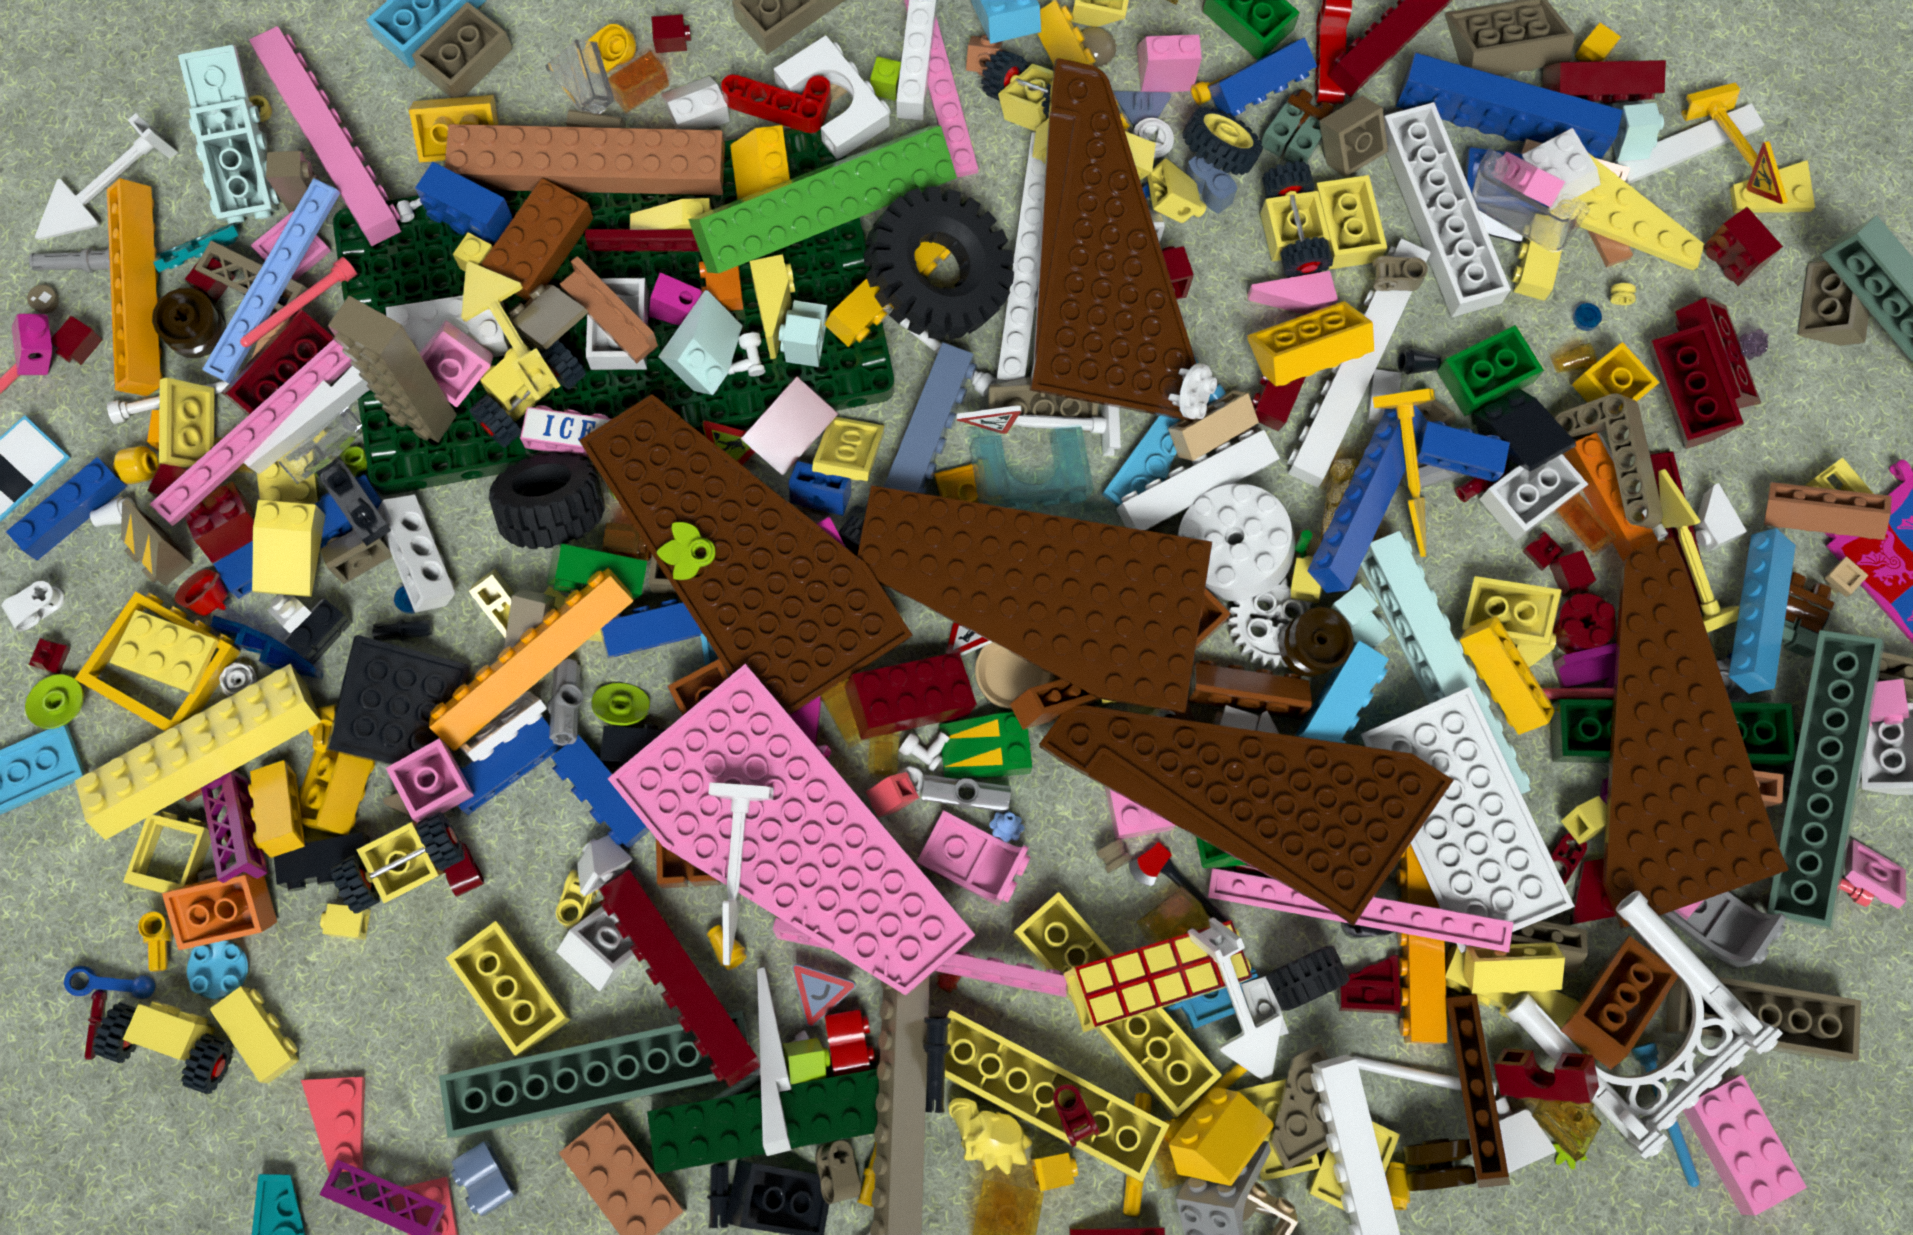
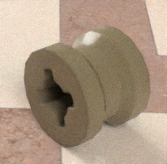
[1096,839,1133,873]

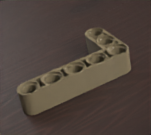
[1555,393,1663,529]

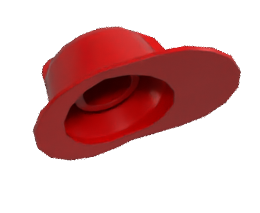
[175,569,228,616]

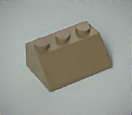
[1798,261,1869,346]

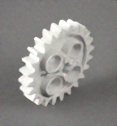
[1227,578,1313,669]

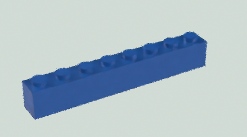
[1307,405,1428,593]

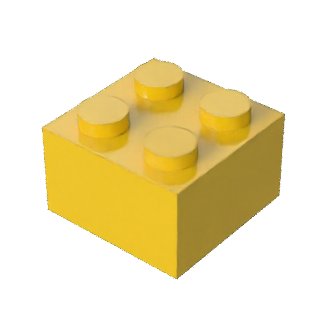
[1572,342,1660,413]

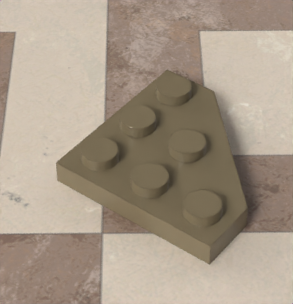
[1269,1043,1329,1170]

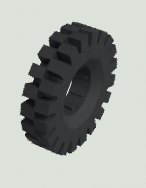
[864,187,1014,340]

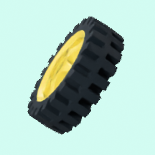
[1182,107,1263,175]

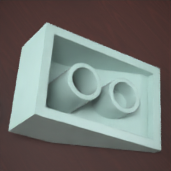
[658,290,742,395]

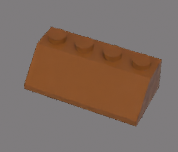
[1188,661,1312,719]

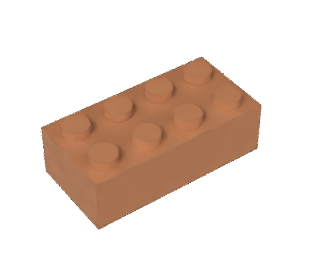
[559,1113,687,1235]

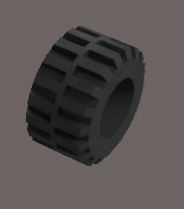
[1266,946,1350,1011]

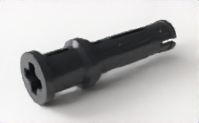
[923,1016,951,1113]

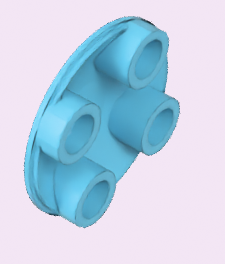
[187,940,248,999]

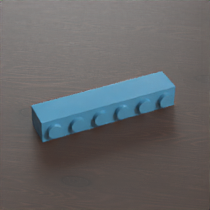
[1729,528,1796,694]

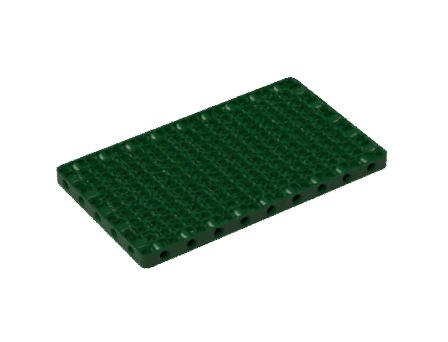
[333,123,894,495]

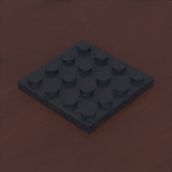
[326,635,470,765]

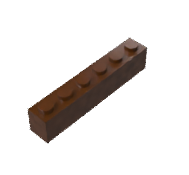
[1446,994,1510,1188]

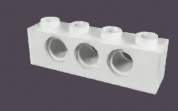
[377,495,455,612]

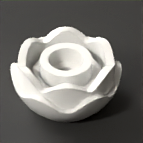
[219,662,257,697]

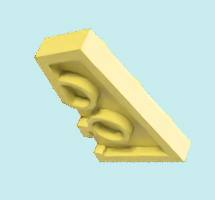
[1730,160,1815,213]

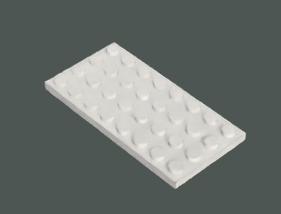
[1361,687,1575,953]

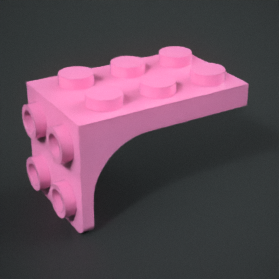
[916,810,1031,907]

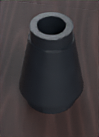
[1398,347,1441,375]

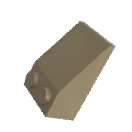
[508,284,588,350]

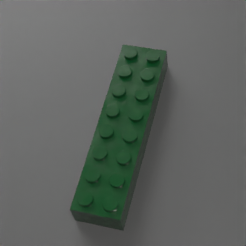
[1550,699,1796,766]
[647,1069,879,1174]

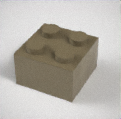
[1319,95,1388,177]

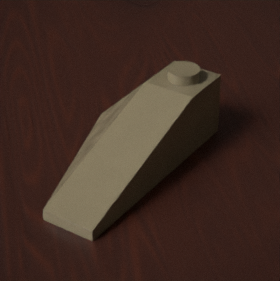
[988,377,1098,433]

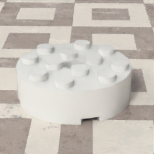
[1178,484,1295,601]

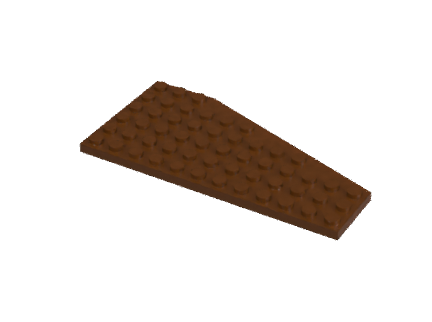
[579,395,913,716]
[857,485,1212,713]

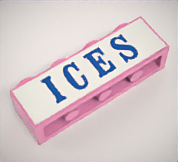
[520,405,612,458]

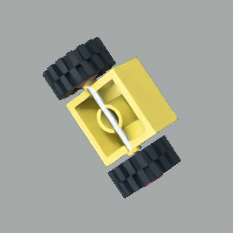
[981,50,1053,132]
[1260,161,1333,278]
[469,340,586,448]
[331,811,465,914]
[93,1001,233,1095]

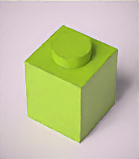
[870,56,901,101]
[782,1038,830,1085]

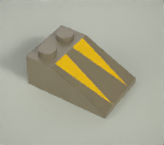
[121,498,193,586]

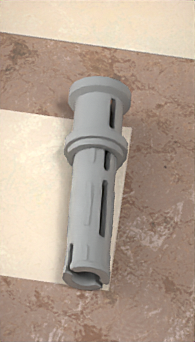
[29,248,110,273]

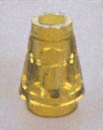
[1552,343,1597,373]

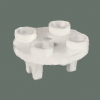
[1168,363,1217,419]

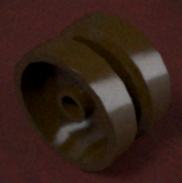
[152,288,226,358]
[1278,607,1354,677]
[1402,1138,1477,1191]

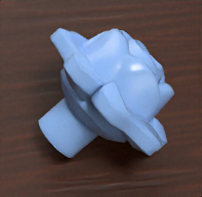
[989,811,1025,842]

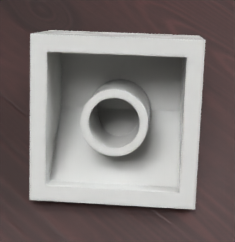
[661,76,730,130]
[556,906,635,992]

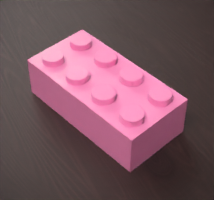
[1683,1075,1807,1216]

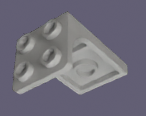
[1661,892,1787,969]
[1176,1141,1271,1235]

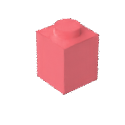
[866,772,919,818]

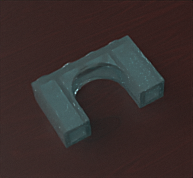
[969,426,1094,509]

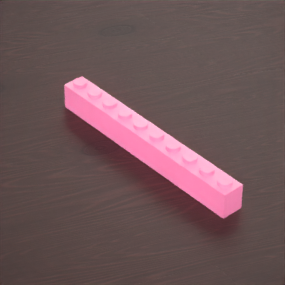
[249,26,401,246]

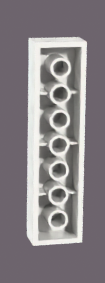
[1384,102,1511,317]

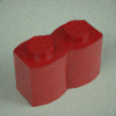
[824,1010,875,1077]

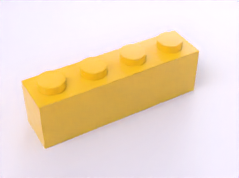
[1459,616,1555,735]

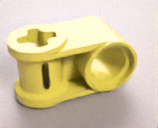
[556,869,599,929]

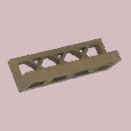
[195,241,310,311]

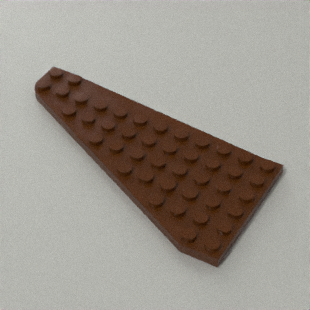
[1029,58,1196,422]
[1602,537,1789,929]
[1039,705,1453,926]

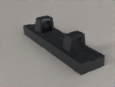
[315,456,391,546]

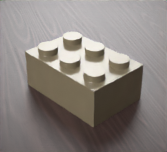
[412,2,512,98]

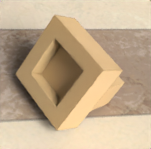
[1824,556,1868,597]

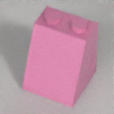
[1137,35,1202,92]

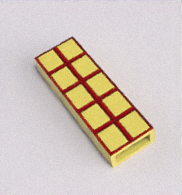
[1063,920,1253,1033]

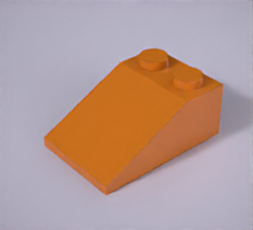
[162,871,277,951]

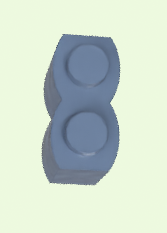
[1186,156,1237,214]
[451,1141,518,1216]

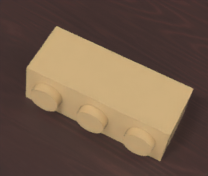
[1168,390,1259,461]

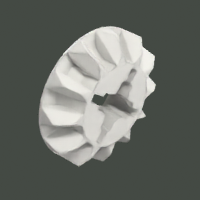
[1133,118,1174,159]

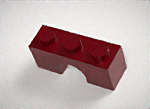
[1494,1048,1599,1104]

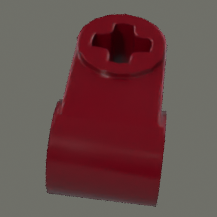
[444,840,485,897]
[1053,1084,1100,1148]

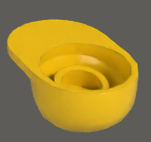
[582,24,637,75]

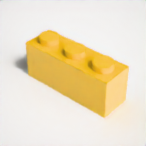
[248,760,305,858]

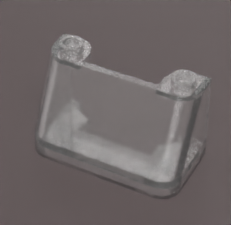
[1472,148,1590,252]

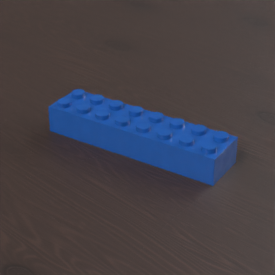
[1396,53,1623,159]

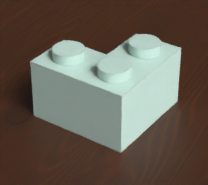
[1611,100,1664,162]
[779,300,828,367]
[1330,583,1391,649]

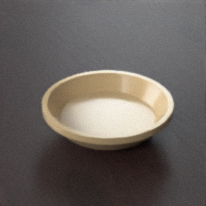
[975,642,1053,710]

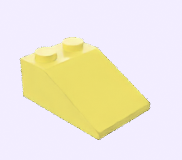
[750,254,795,359]
[252,500,326,597]
[1462,576,1562,645]

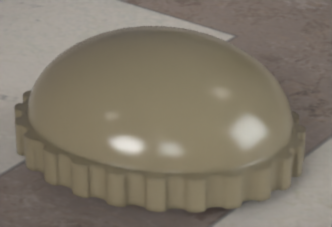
[1081,27,1117,67]

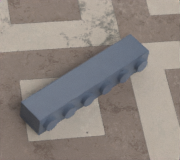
[884,342,977,494]

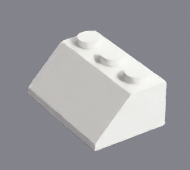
[1861,703,1913,795]

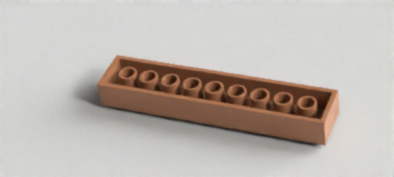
[445,124,725,195]

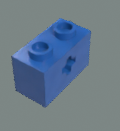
[789,461,851,516]

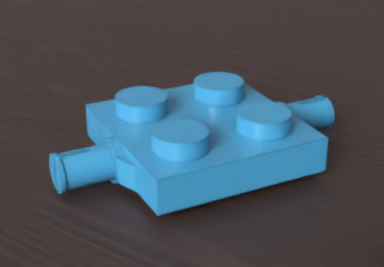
[1164,967,1258,1030]

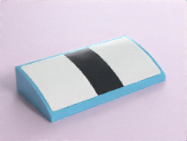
[0,415,71,522]

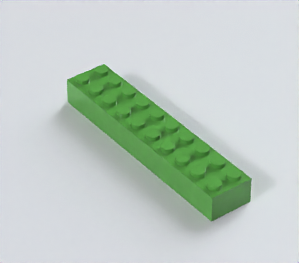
[688,125,957,274]

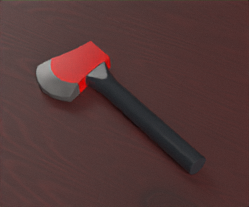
[1129,842,1230,923]

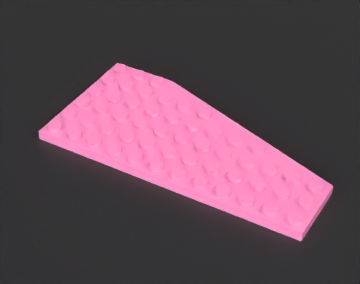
[608,664,976,996]

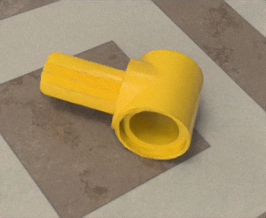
[308,704,337,753]
[138,912,173,972]

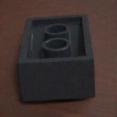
[1474,389,1576,472]
[725,1160,829,1235]

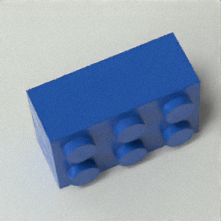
[415,162,513,247]

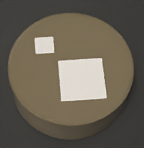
[27,285,59,314]

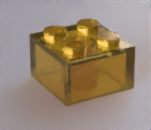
[971,1179,1044,1235]

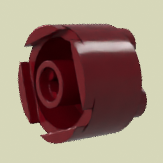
[1553,594,1616,654]

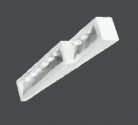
[244,366,370,474]
[757,967,791,1156]

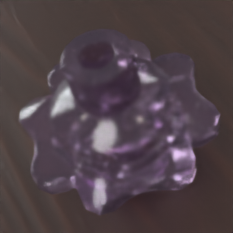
[1739,328,1769,360]

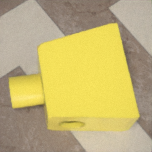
[1147,158,1207,223]

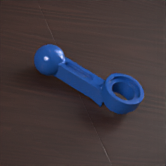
[64,966,156,999]

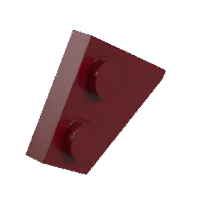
[1569,858,1616,925]
[1338,955,1401,1014]

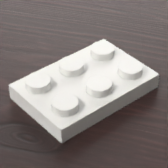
[460,690,547,762]

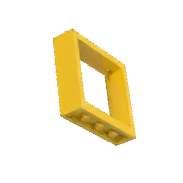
[75,591,241,731]

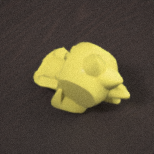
[948,1098,1032,1174]

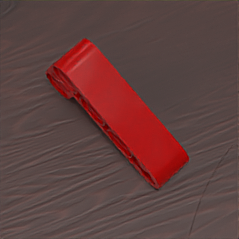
[1315,0,1352,105]
[721,74,832,133]

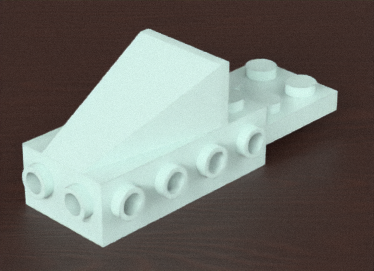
[178,45,281,225]

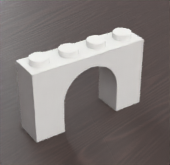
[774,35,891,160]

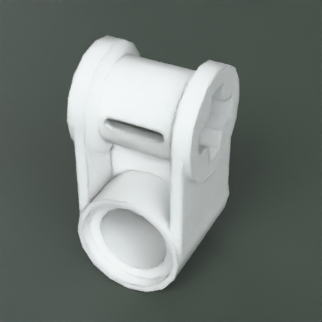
[1,581,65,631]

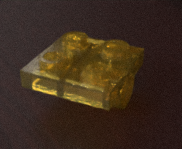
[1531,1099,1602,1162]

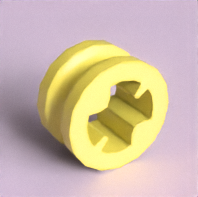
[249,95,272,123]
[1610,283,1636,305]

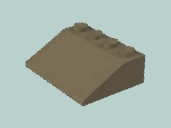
[1445,0,1575,76]

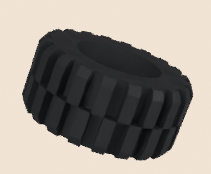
[488,453,605,549]

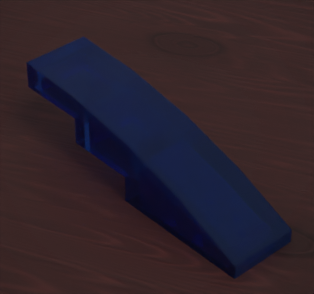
[210,616,324,680]

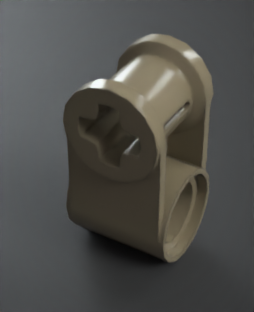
[1373,256,1428,291]
[815,1140,861,1204]

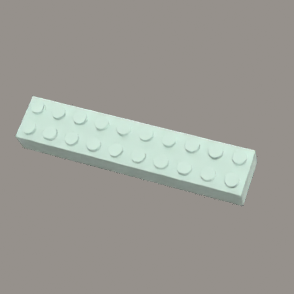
[1360,531,1531,795]

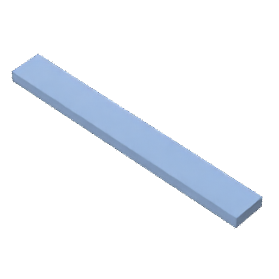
[202,178,340,383]

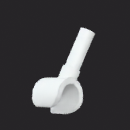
[396,198,422,222]

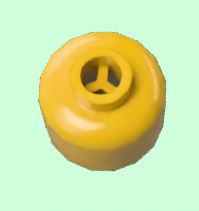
[113,445,160,484]

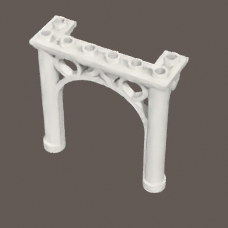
[1505,891,1783,1159]

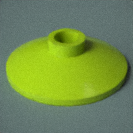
[25,674,84,729]
[591,683,650,725]

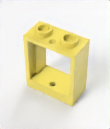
[123,811,211,893]

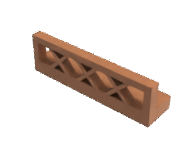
[560,256,658,364]

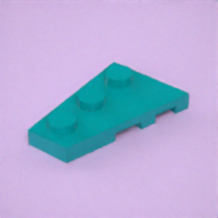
[153,223,239,273]
[252,1174,306,1235]

